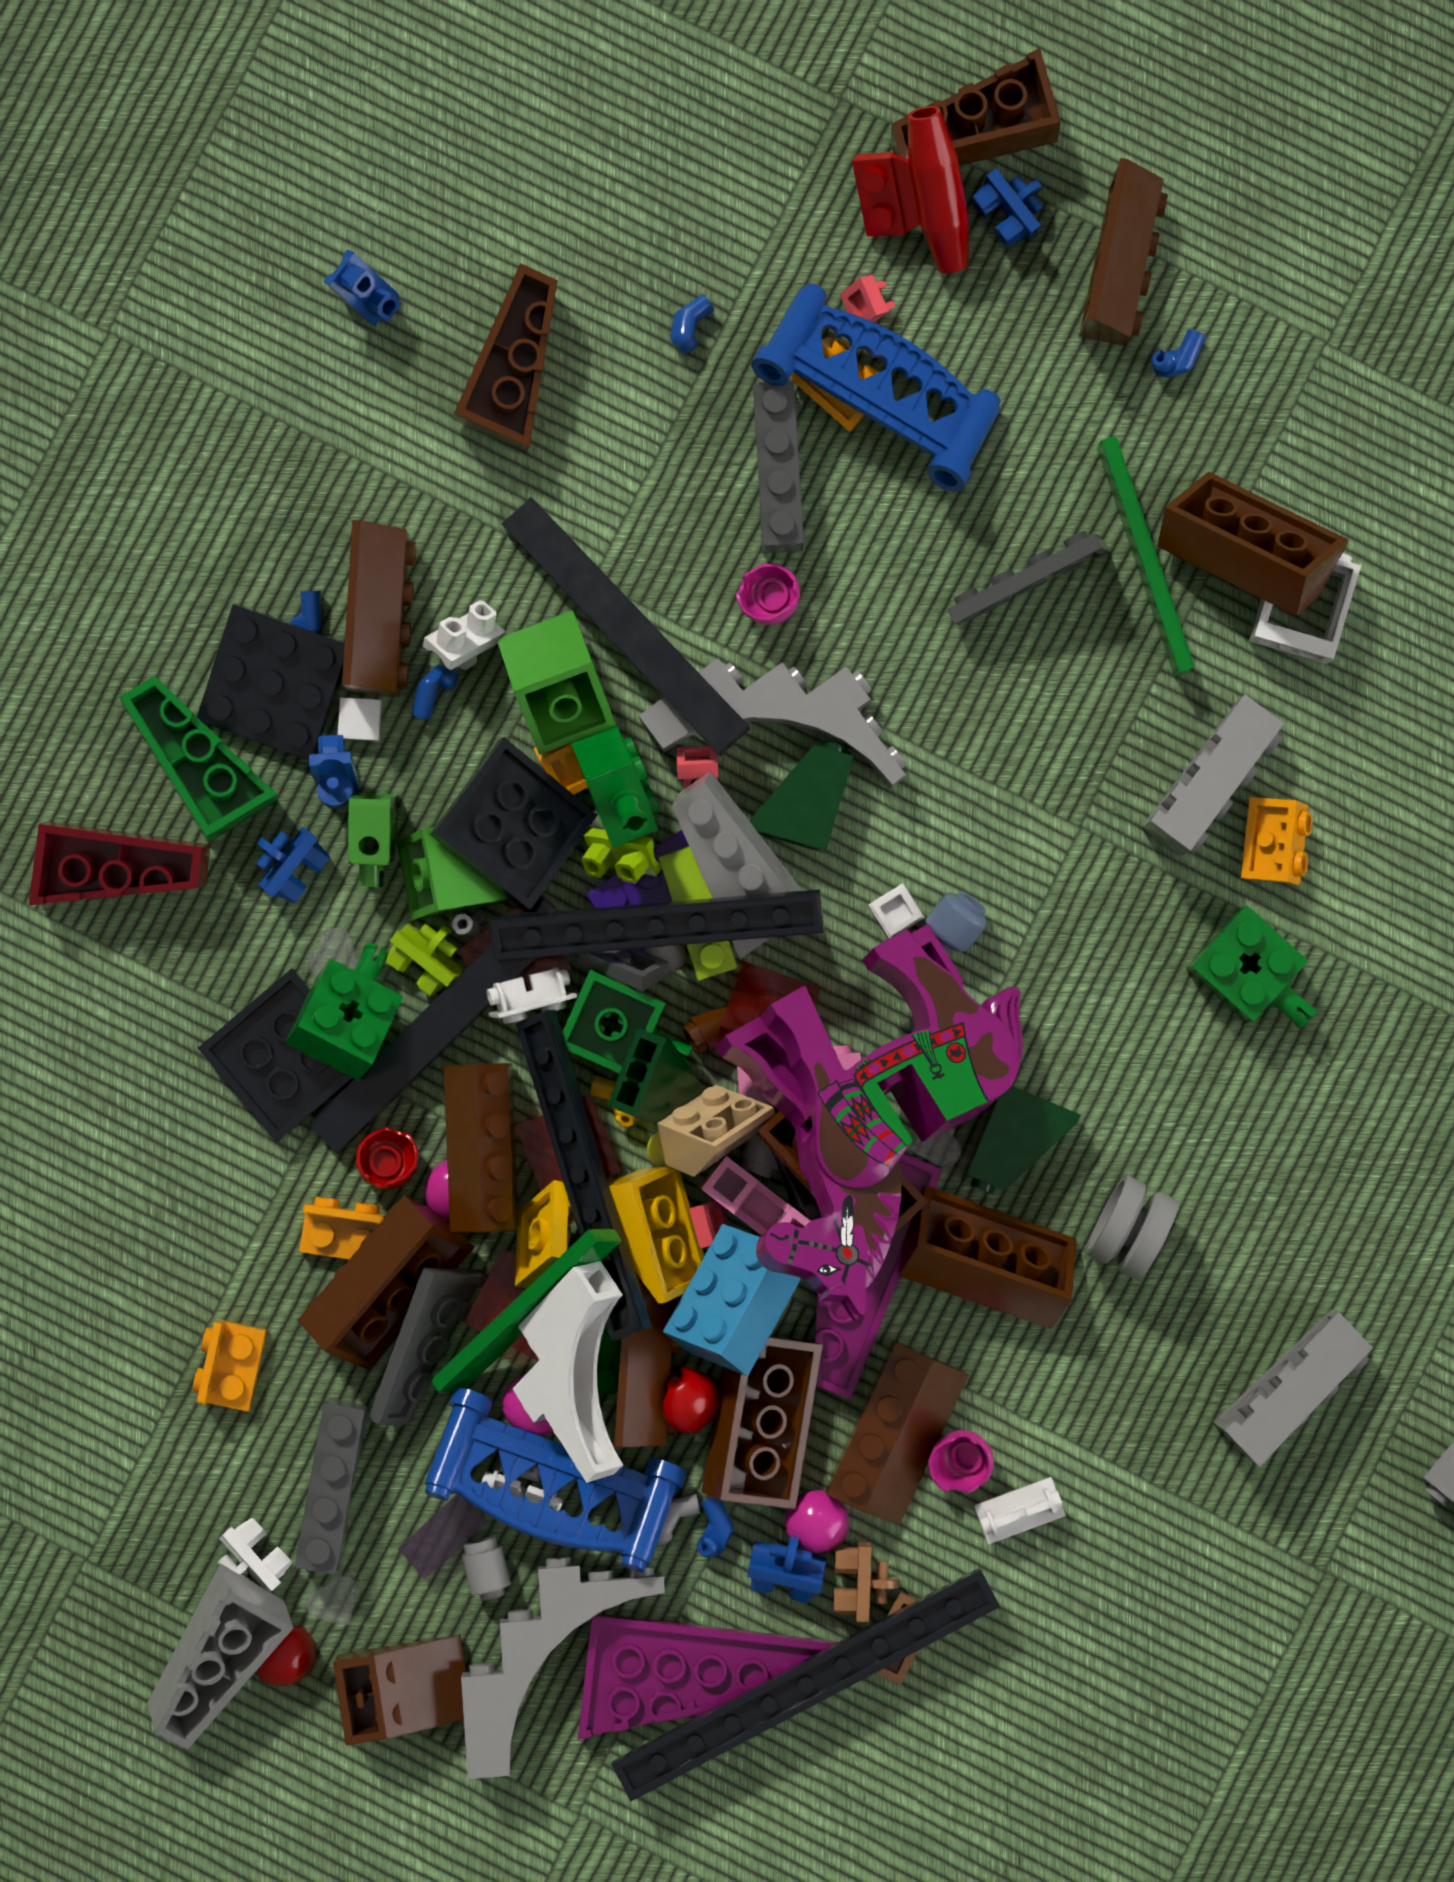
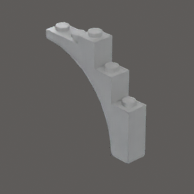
[639,658,907,788]
[461,1556,665,1779]

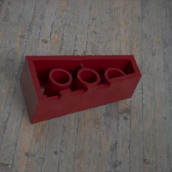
[28,822,211,906]

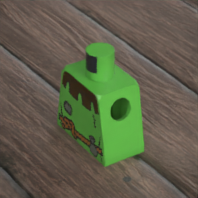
[348,792,399,887]

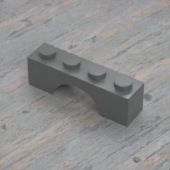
[753,381,804,553]
[294,1398,370,1575]

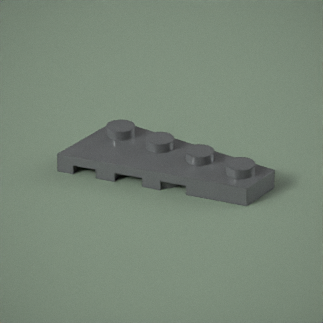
[947,531,1110,625]
[368,1267,490,1425]

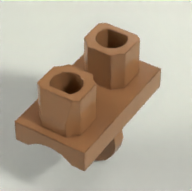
[833,1541,900,1622]

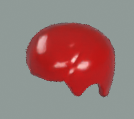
[356,1127,419,1190]
[663,1366,720,1434]
[254,1625,317,1687]

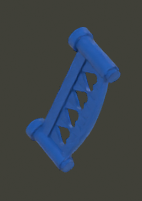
[751,283,1001,492]
[425,1387,687,1572]

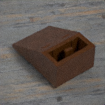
[333,1634,467,1746]

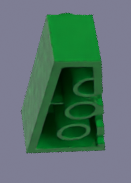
[119,676,278,843]

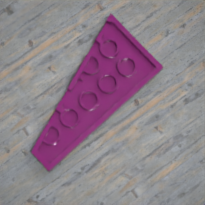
[814,1154,943,1399]
[578,1614,838,1740]

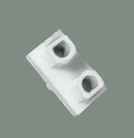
[423,600,506,670]
[218,1518,292,1592]

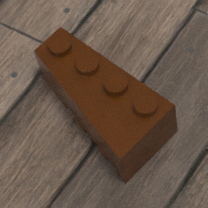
[891,48,1061,166]
[452,263,558,453]

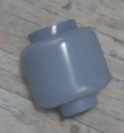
[926,891,987,953]

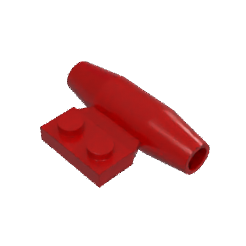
[852,106,969,273]

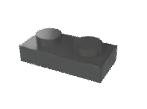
[578,949,668,991]

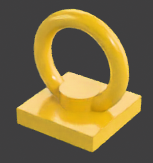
[515,1180,573,1289]

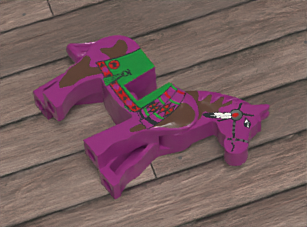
[716,924,1023,1320]

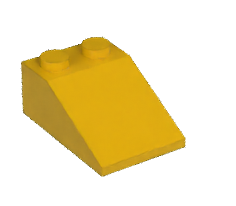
[608,1164,704,1304]

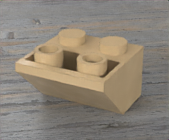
[657,1085,775,1177]

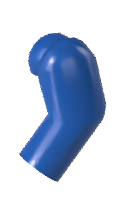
[670,294,714,354]
[1151,329,1206,377]
[290,591,322,632]
[411,664,459,719]
[697,1497,734,1558]

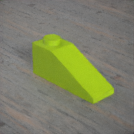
[658,846,737,981]

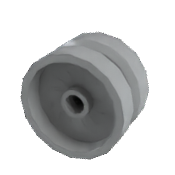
[1085,1174,1179,1281]

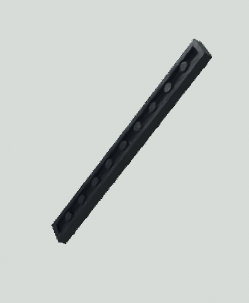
[611,1567,1000,1802]

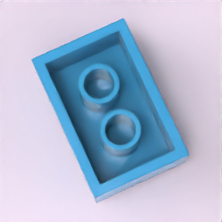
[663,1224,801,1376]

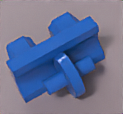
[971,168,1044,248]
[324,249,401,326]
[309,735,360,809]
[256,826,330,903]
[747,1535,827,1603]

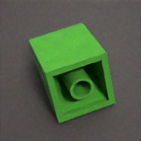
[497,610,616,755]
[396,827,511,921]

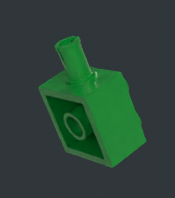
[571,725,660,848]
[1186,905,1318,1030]
[285,943,403,1080]
[562,970,693,1074]

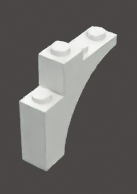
[513,1261,623,1483]

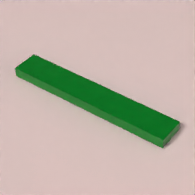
[1097,436,1194,677]
[432,1229,622,1393]

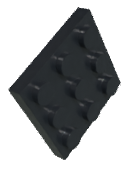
[197,604,345,760]
[429,737,598,912]
[198,968,354,1142]

